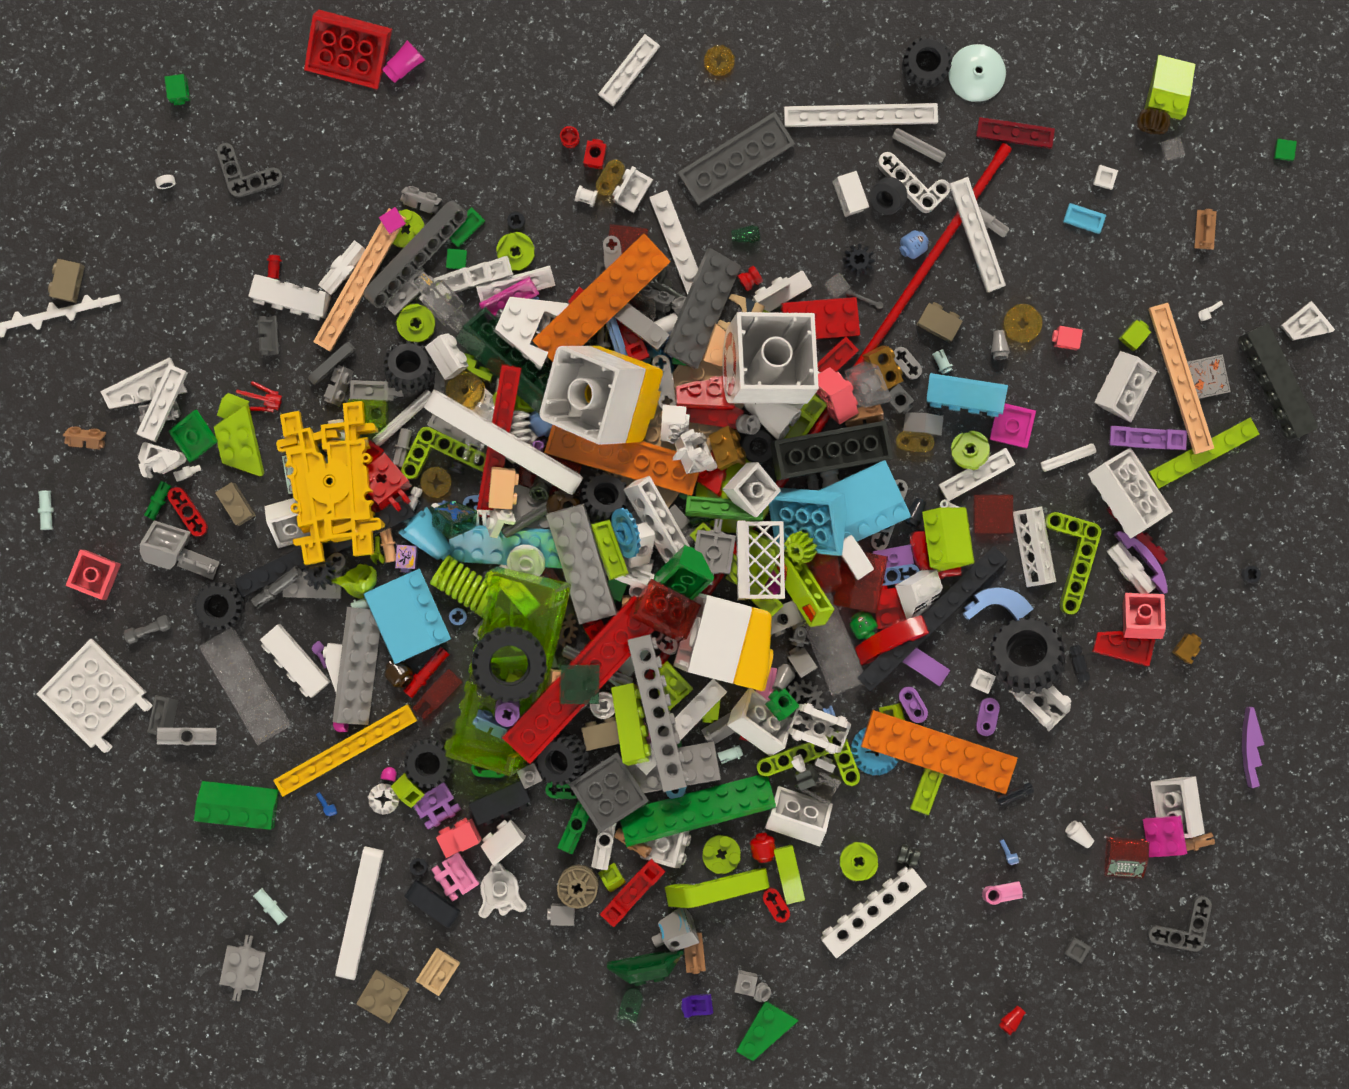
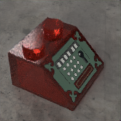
[1104,837,1150,878]

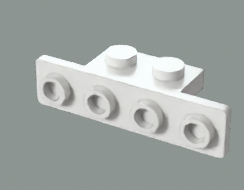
[737,271,812,312]

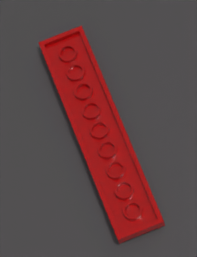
[501,595,662,764]

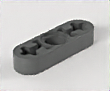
[308,342,356,385]

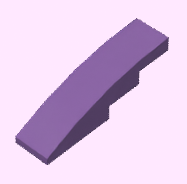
[1242,707,1264,788]

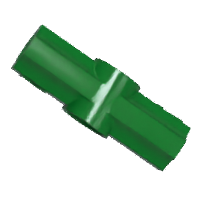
[557,800,589,855]

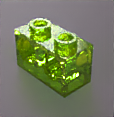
[348,399,389,428]

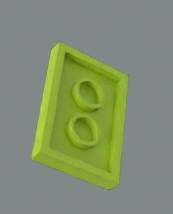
[726,529,785,585]

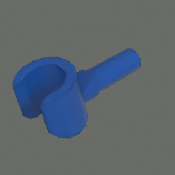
[316,792,337,816]

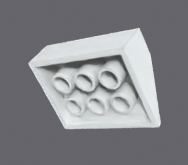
[1088,447,1173,539]

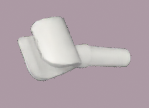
[1198,301,1223,321]

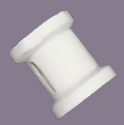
[575,185,598,207]

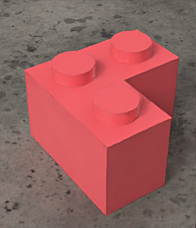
[816,367,859,424]
[436,818,482,858]

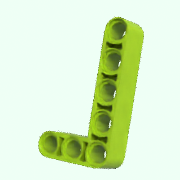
[401,427,506,480]
[1045,512,1101,614]
[756,731,860,786]
[665,868,770,908]

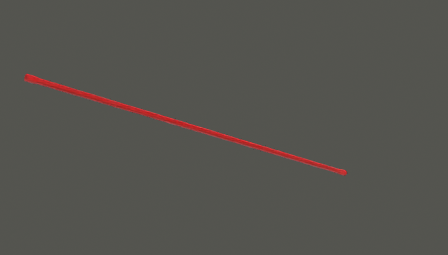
[638,143,1012,700]

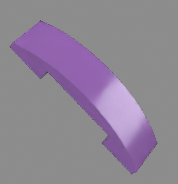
[1109,426,1187,450]
[1114,531,1168,594]
[903,648,950,686]

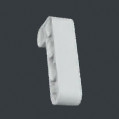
[877,152,950,213]

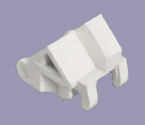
[672,429,718,474]
[138,442,187,478]

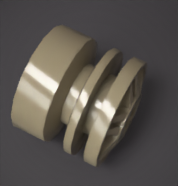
[557,864,599,909]

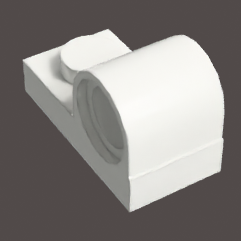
[616,564,654,600]

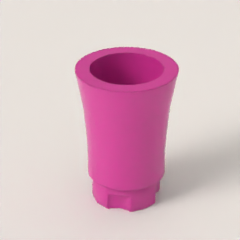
[382,40,425,83]

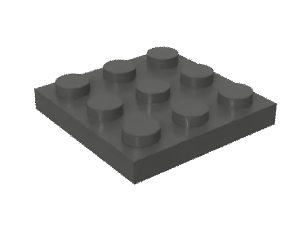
[569,753,649,833]

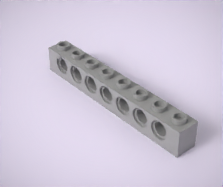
[628,634,689,792]

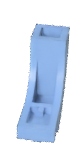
[962,588,1033,621]

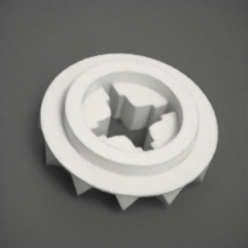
[368,783,399,815]

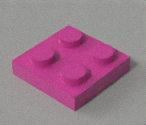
[989,403,1036,449]
[1143,815,1187,857]

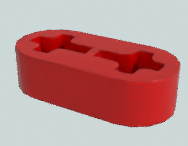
[763,888,790,922]

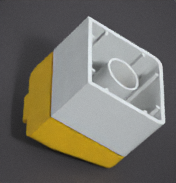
[540,346,663,445]
[673,593,773,691]

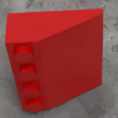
[304,10,392,89]

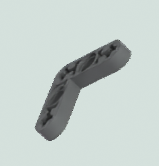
[217,143,284,198]
[1147,896,1212,952]

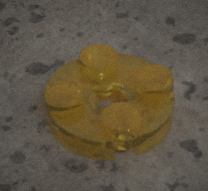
[1003,304,1042,343]
[446,371,485,410]

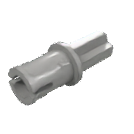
[979,207,1009,237]
[393,428,413,467]

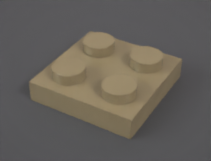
[357,970,409,1023]

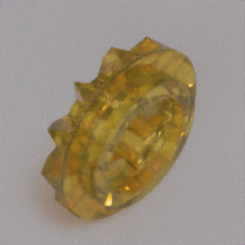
[704,45,735,76]
[421,467,452,498]

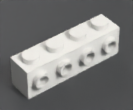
[260,624,331,698]

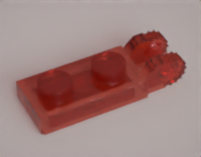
[413,669,463,719]

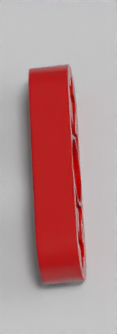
[168,487,208,536]

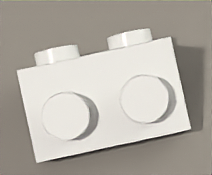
[612,166,653,213]

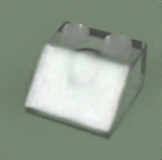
[845,361,892,408]

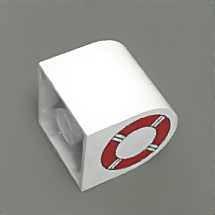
[722,312,819,404]

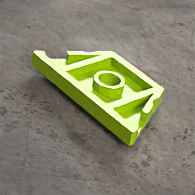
[214,404,264,476]

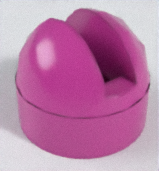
[333,722,349,732]
[380,767,397,782]

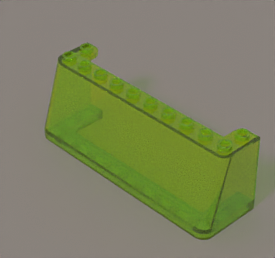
[445,567,571,776]

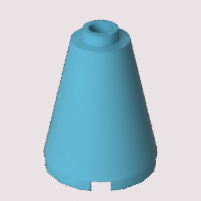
[399,507,451,560]

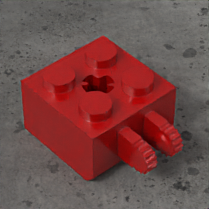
[367,453,411,512]

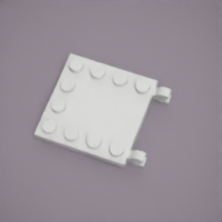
[37,639,153,753]

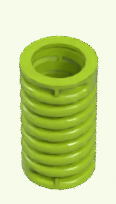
[430,555,501,618]

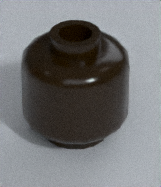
[384,660,413,688]

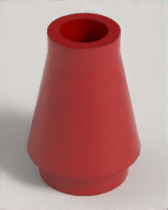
[999,1006,1026,1035]

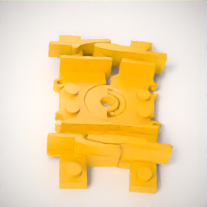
[276,401,385,565]

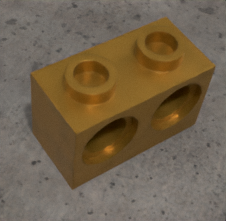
[862,346,903,391]

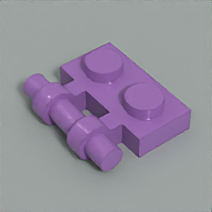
[414,782,461,830]

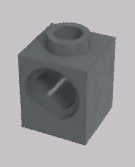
[883,384,914,415]

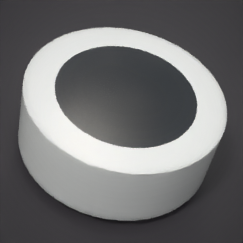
[155,175,176,189]

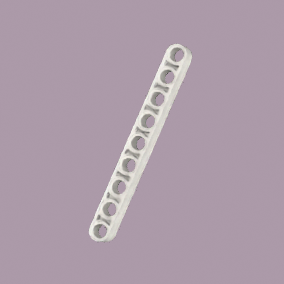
[424,390,583,495]

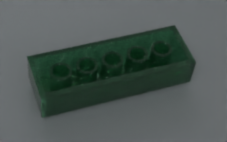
[455,308,552,415]

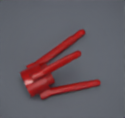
[236,381,282,413]

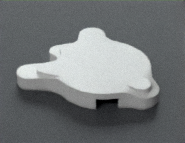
[479,863,527,918]

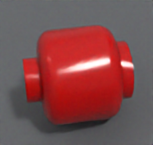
[750,833,776,863]

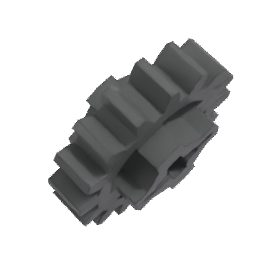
[787,679,824,720]

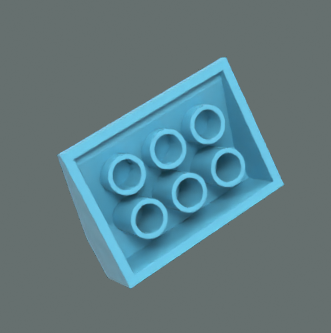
[926,373,1008,417]
[819,460,911,542]
[769,487,847,556]
[363,569,451,664]

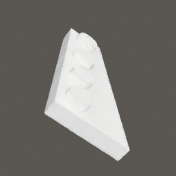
[100,358,187,409]

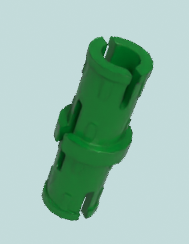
[144,481,172,520]

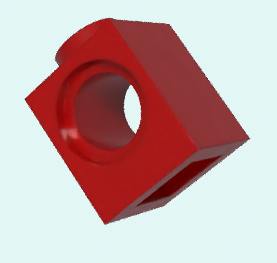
[583,139,607,170]

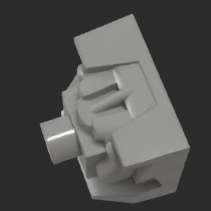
[140,521,190,570]

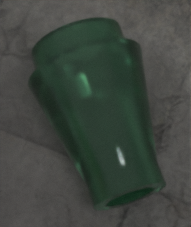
[732,224,760,243]

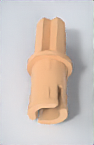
[380,528,396,563]

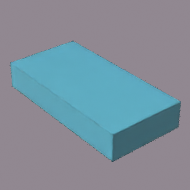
[1063,203,1106,234]

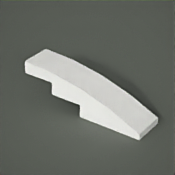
[433,256,513,297]

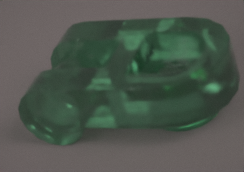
[617,988,643,1024]

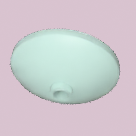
[948,44,1006,102]

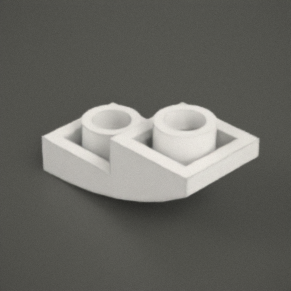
[841,535,874,580]

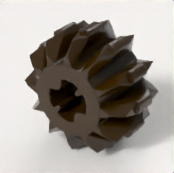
[1137,108,1171,135]

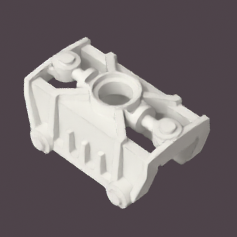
[1009,685,1071,732]
[788,703,851,754]

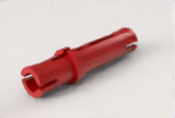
[403,646,450,698]

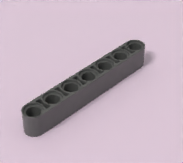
[364,201,468,308]

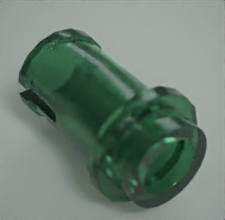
[689,516,715,526]

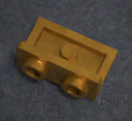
[708,426,746,471]

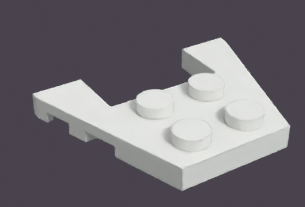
[494,297,569,370]

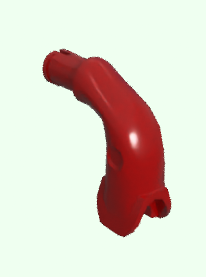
[910,531,961,579]

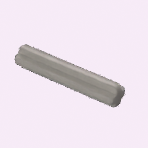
[893,128,946,163]

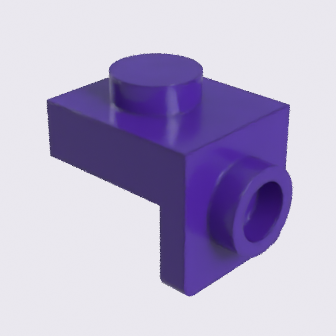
[681,994,713,1018]

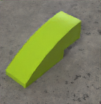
[783,393,826,439]
[774,845,805,905]

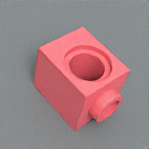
[1052,326,1083,350]

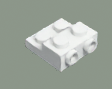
[640,831,691,868]

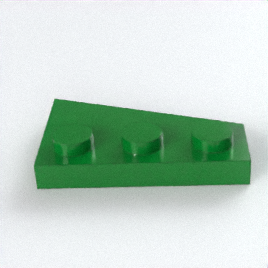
[736,1001,798,1061]

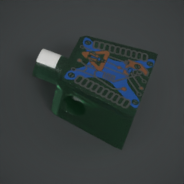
[430,501,477,539]

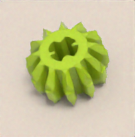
[784,531,817,565]

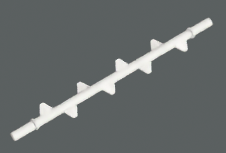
[0,294,121,337]

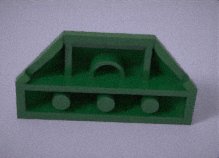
[607,949,683,986]

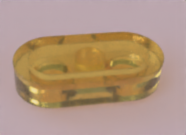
[596,160,625,196]
[896,431,934,452]

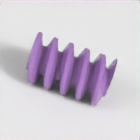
[495,699,520,727]

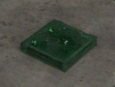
[559,665,600,704]

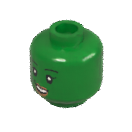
[849,611,878,640]

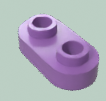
[899,687,928,723]
[976,698,1000,736]

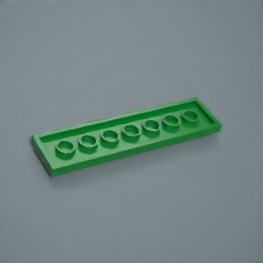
[620,775,777,847]

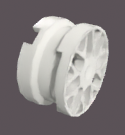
[590,692,615,719]

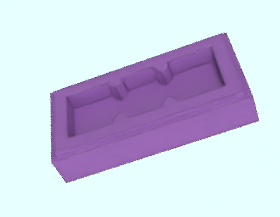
[872,545,914,570]

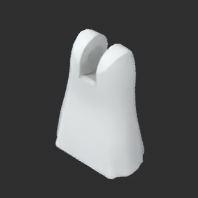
[743,403,801,440]

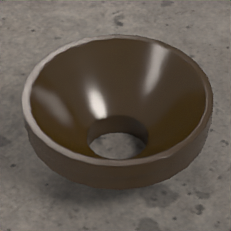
[546,489,581,513]

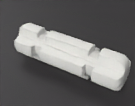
[404,487,422,523]

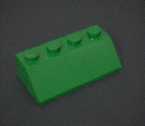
[646,545,714,613]
[194,781,279,830]

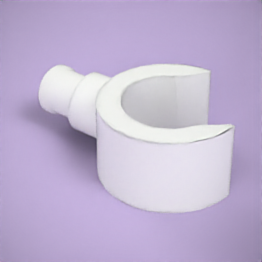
[173,465,201,482]

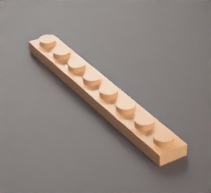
[313,208,407,352]
[1148,303,1214,455]

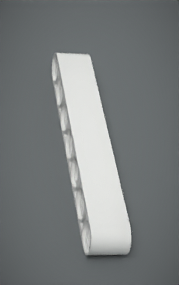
[335,846,384,980]

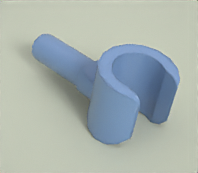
[1000,839,1019,865]

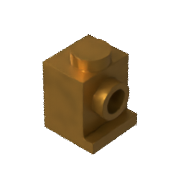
[1172,633,1202,664]

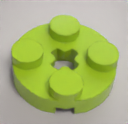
[393,209,425,248]
[497,232,535,271]
[397,304,436,343]
[951,431,990,470]
[702,835,741,874]
[839,842,878,881]

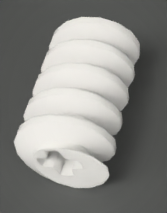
[510,411,532,446]

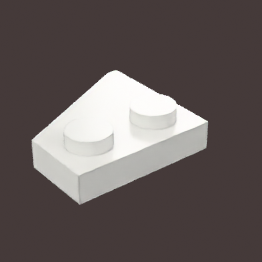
[1281,301,1335,341]

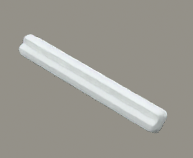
[372,390,431,446]

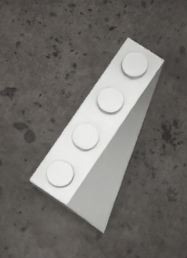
[249,274,331,320]

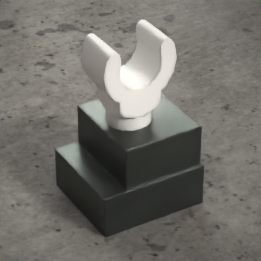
[791,754,819,791]

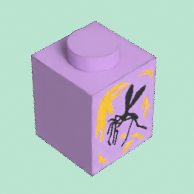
[396,545,418,573]

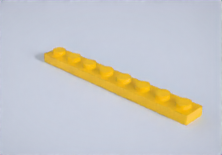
[273,704,417,797]

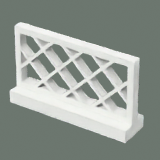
[736,521,785,600]

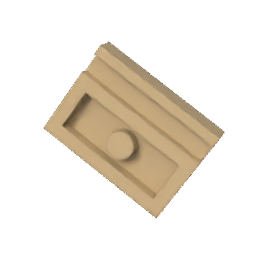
[416,948,460,996]

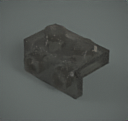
[795,761,842,805]

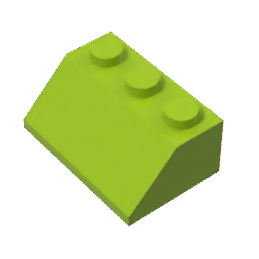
[922,507,974,572]

